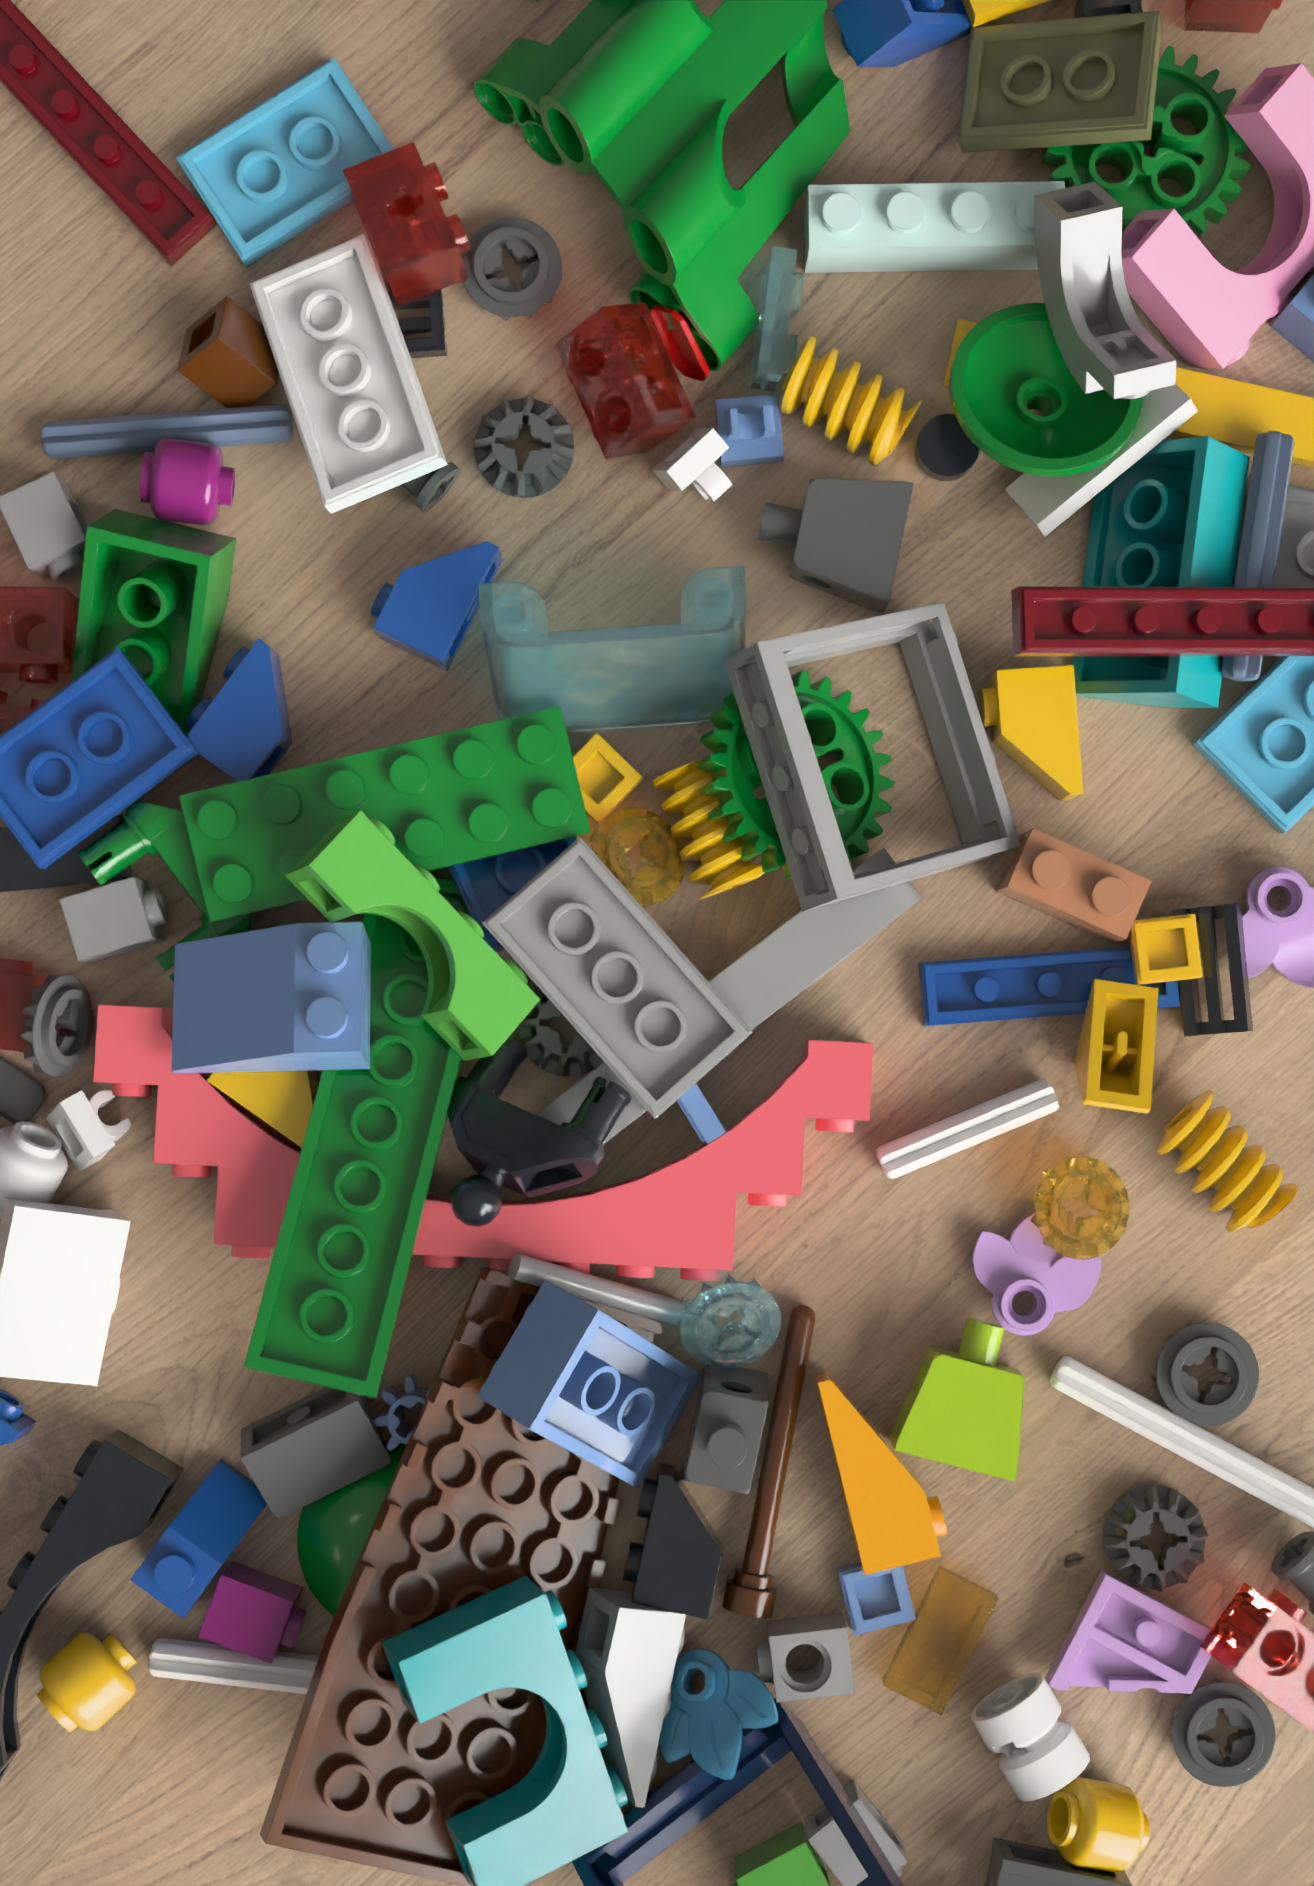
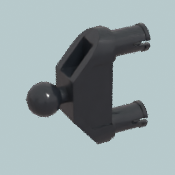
[447,1037,632,1227]

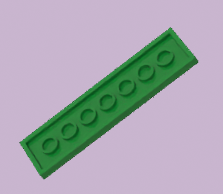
[244,876,470,1399]

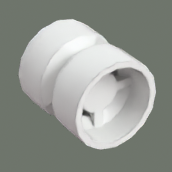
[971,1673,1090,1802]

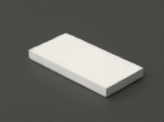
[250,234,448,514]

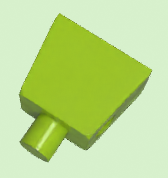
[889,1317,1024,1482]

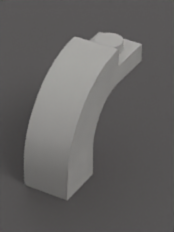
[1034,182,1177,399]

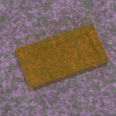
[882,1565,999,1715]

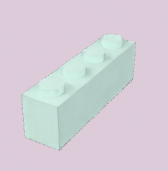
[804,181,1065,273]

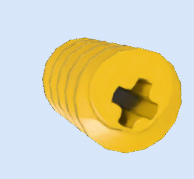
[781,335,922,466]
[652,758,764,900]
[1155,1090,1298,1232]

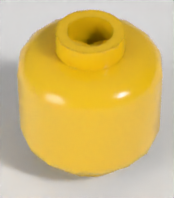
[37,1632,137,1733]
[1047,1777,1150,1872]

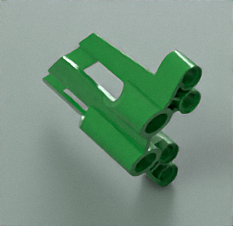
[473,0,850,371]

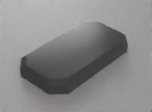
[0,1057,46,1125]

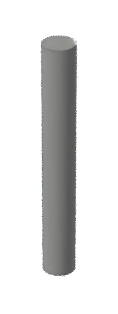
[508,1253,690,1327]

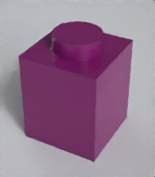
[198,1561,307,1664]

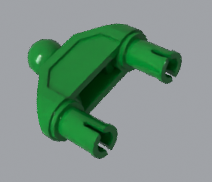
[77,802,250,983]

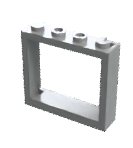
[724,602,1022,912]

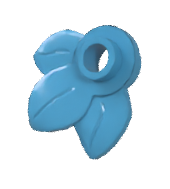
[658,1649,779,1780]

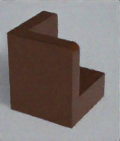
[177,296,279,408]

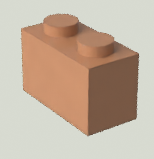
[997,828,1152,943]

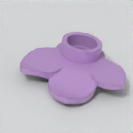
[1242,867,1314,988]
[972,1209,1101,1336]

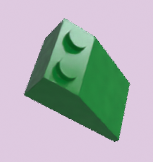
[71,509,236,736]

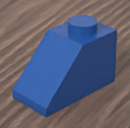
[832,0,983,67]
[371,541,503,672]
[130,1459,267,1618]

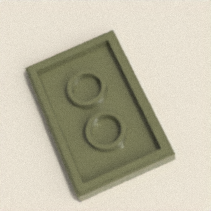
[957,11,1163,153]

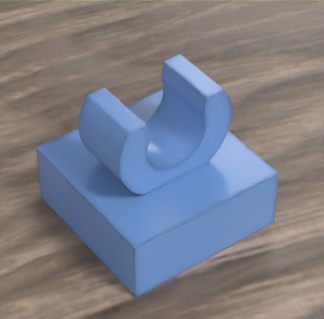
[715,394,784,468]

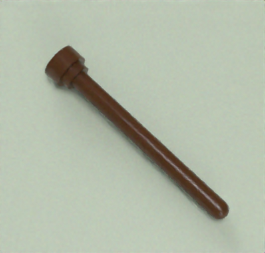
[722,1305,815,1618]

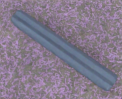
[41,404,293,459]
[1221,431,1295,682]

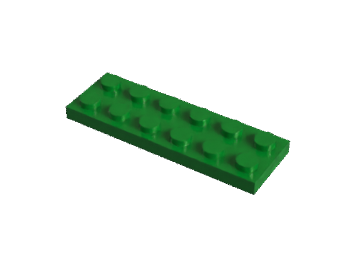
[179,706,591,923]

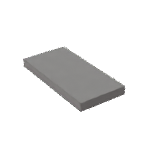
[482,837,753,1119]

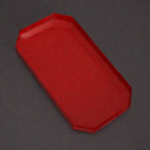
[650,305,710,381]

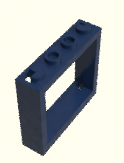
[572,1698,904,1886]

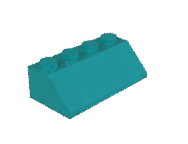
[1072,436,1250,708]

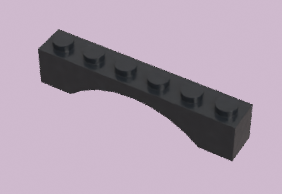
[0,1430,184,1781]

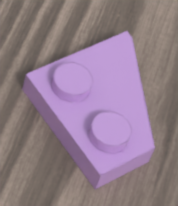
[1045,1569,1221,1694]

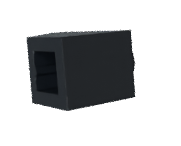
[622,1463,722,1620]

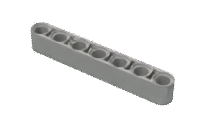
[537,848,923,1144]

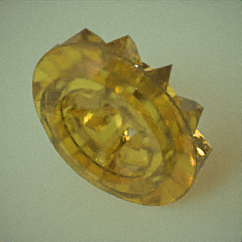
[589,807,686,909]
[1030,1156,1129,1260]

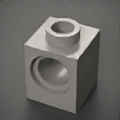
[0,472,88,581]
[60,877,169,963]
[756,1612,855,1702]
[804,1779,908,1886]

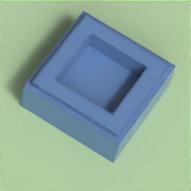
[676,1083,726,1144]
[837,1562,916,1635]

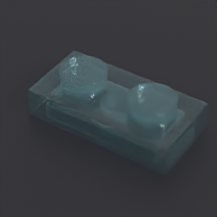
[749,246,805,392]

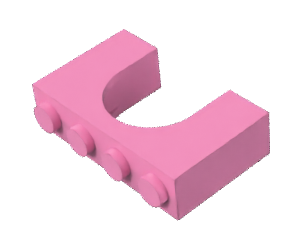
[1122,63,1314,369]

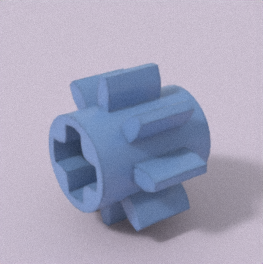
[373,1373,431,1451]

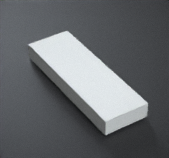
[1005,384,1198,536]

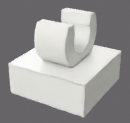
[652,428,733,502]
[46,1090,132,1172]

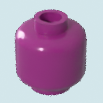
[140,438,235,525]

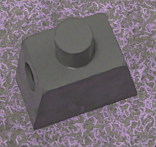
[758,478,914,613]
[680,1359,769,1495]

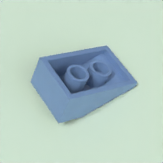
[171,922,371,1074]
[477,1280,703,1488]

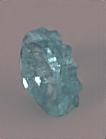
[677,1274,781,1368]

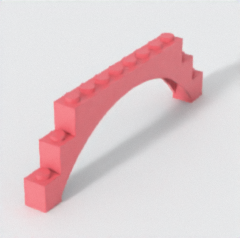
[93,1004,873,1281]

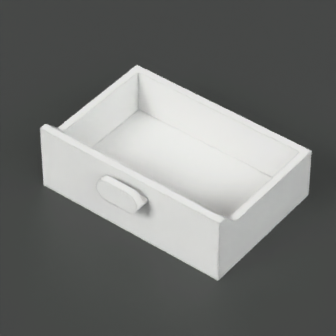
[0,1197,131,1386]

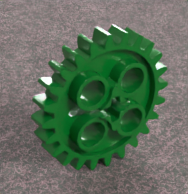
[1043,46,1250,240]
[696,670,894,879]

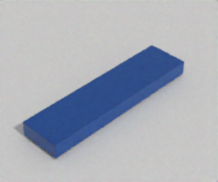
[918,946,1180,1026]

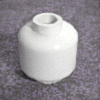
[0,1121,68,1219]

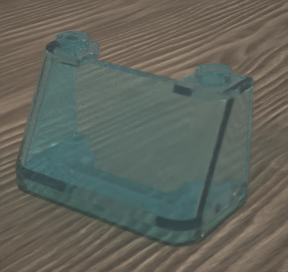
[478,566,747,732]

